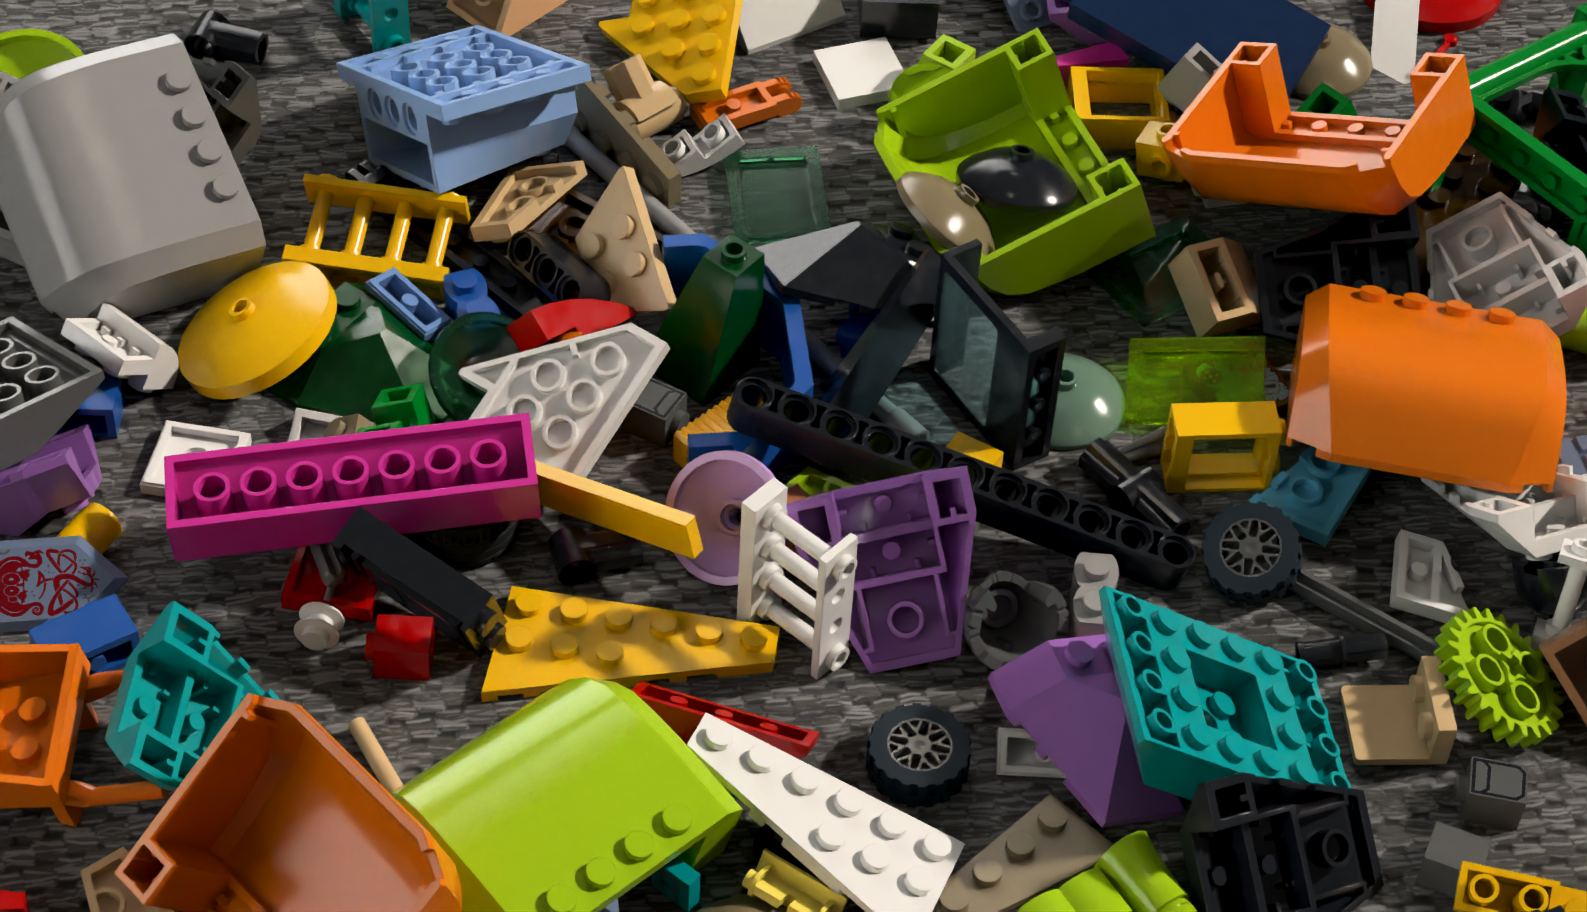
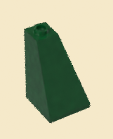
[654,234,765,407]

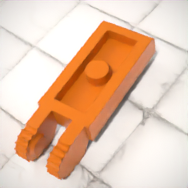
[689,77,803,131]

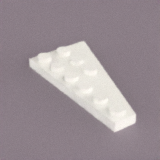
[687,712,965,912]

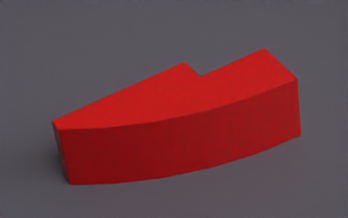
[506,299,638,352]

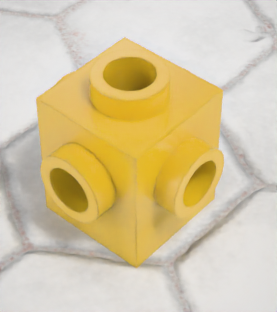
[1135,120,1184,183]

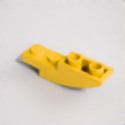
[1453,861,1587,912]

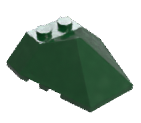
[265,282,479,424]

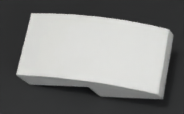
[660,113,745,177]

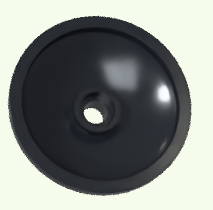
[956,145,1077,214]

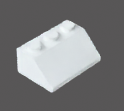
[736,0,846,55]

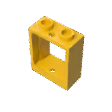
[1067,66,1176,149]
[1160,401,1287,493]

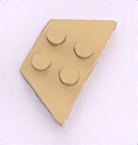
[575,166,677,314]

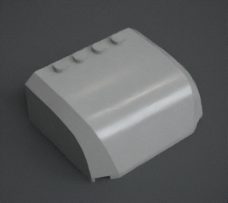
[0,33,266,320]

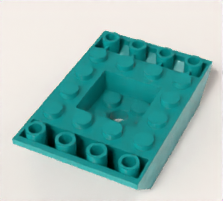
[1099,585,1352,800]

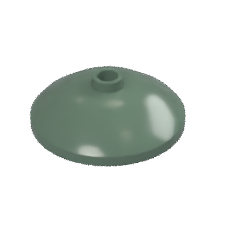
[1026,353,1126,451]

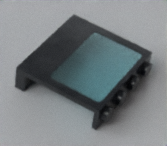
[928,239,1067,471]

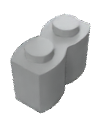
[1068,552,1119,638]

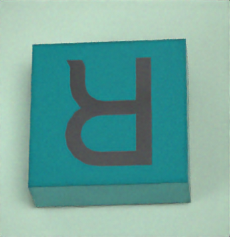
[651,857,700,912]

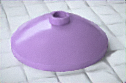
[665,450,788,586]

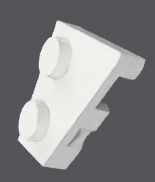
[1389,529,1470,623]

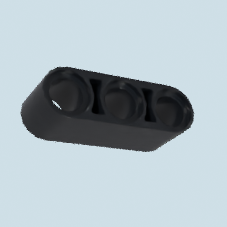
[507,230,611,302]

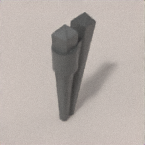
[1118,424,1167,461]

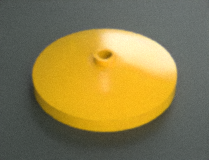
[178,261,337,400]

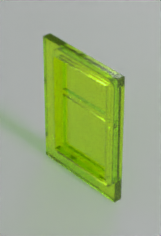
[1125,336,1267,424]

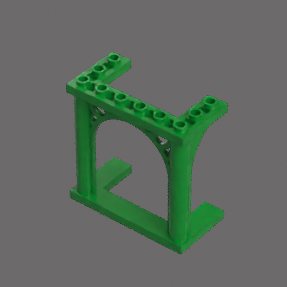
[1426,3,1587,259]

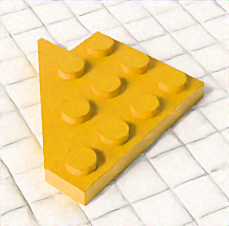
[598,0,743,104]

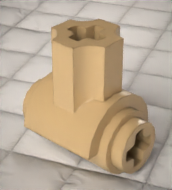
[602,53,688,140]

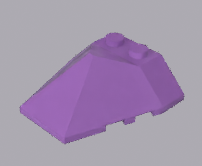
[0,423,103,537]
[787,466,977,674]
[987,634,1185,828]

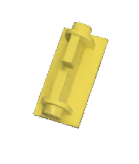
[742,849,849,912]

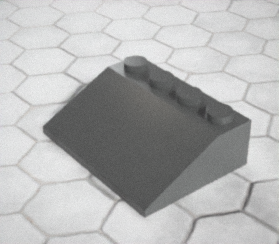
[0,316,105,471]

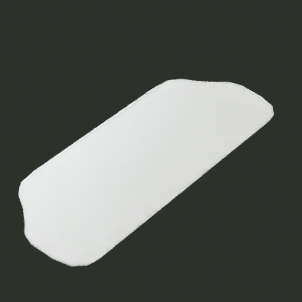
[1371,0,1420,84]

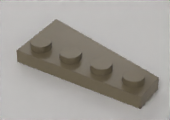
[573,58,681,208]
[933,793,1114,912]

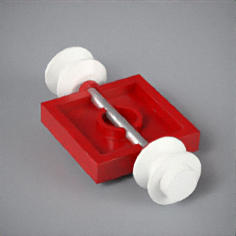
[281,546,381,650]

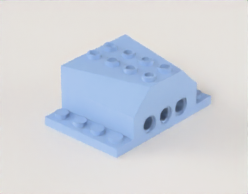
[336,25,592,194]

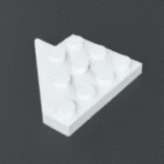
[458,323,670,478]

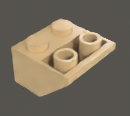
[1168,237,1261,340]

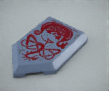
[0,536,130,633]

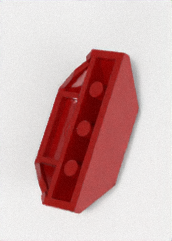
[631,680,820,759]

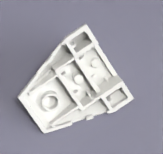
[1426,192,1587,337]
[1420,464,1587,561]

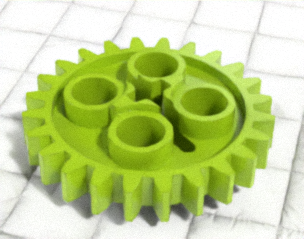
[1434,607,1564,748]

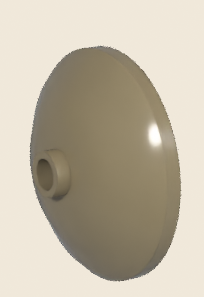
[1291,22,1372,99]
[896,172,995,256]

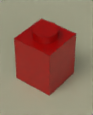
[365,614,436,681]

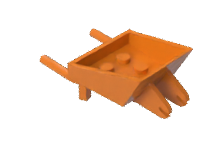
[0,643,168,827]

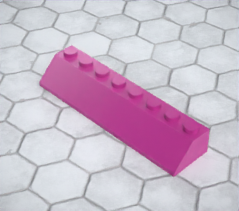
[164,413,542,562]

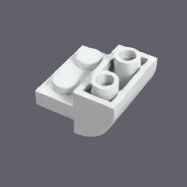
[60,303,179,393]

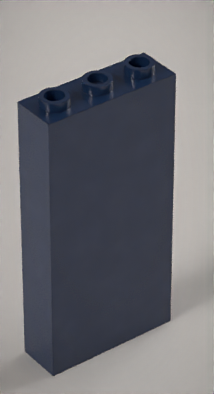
[1066,0,1331,99]

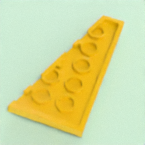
[481,586,780,702]

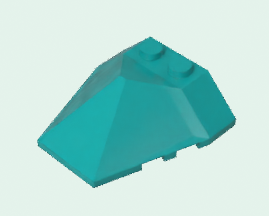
[105,601,281,791]

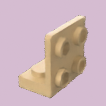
[1340,656,1458,765]

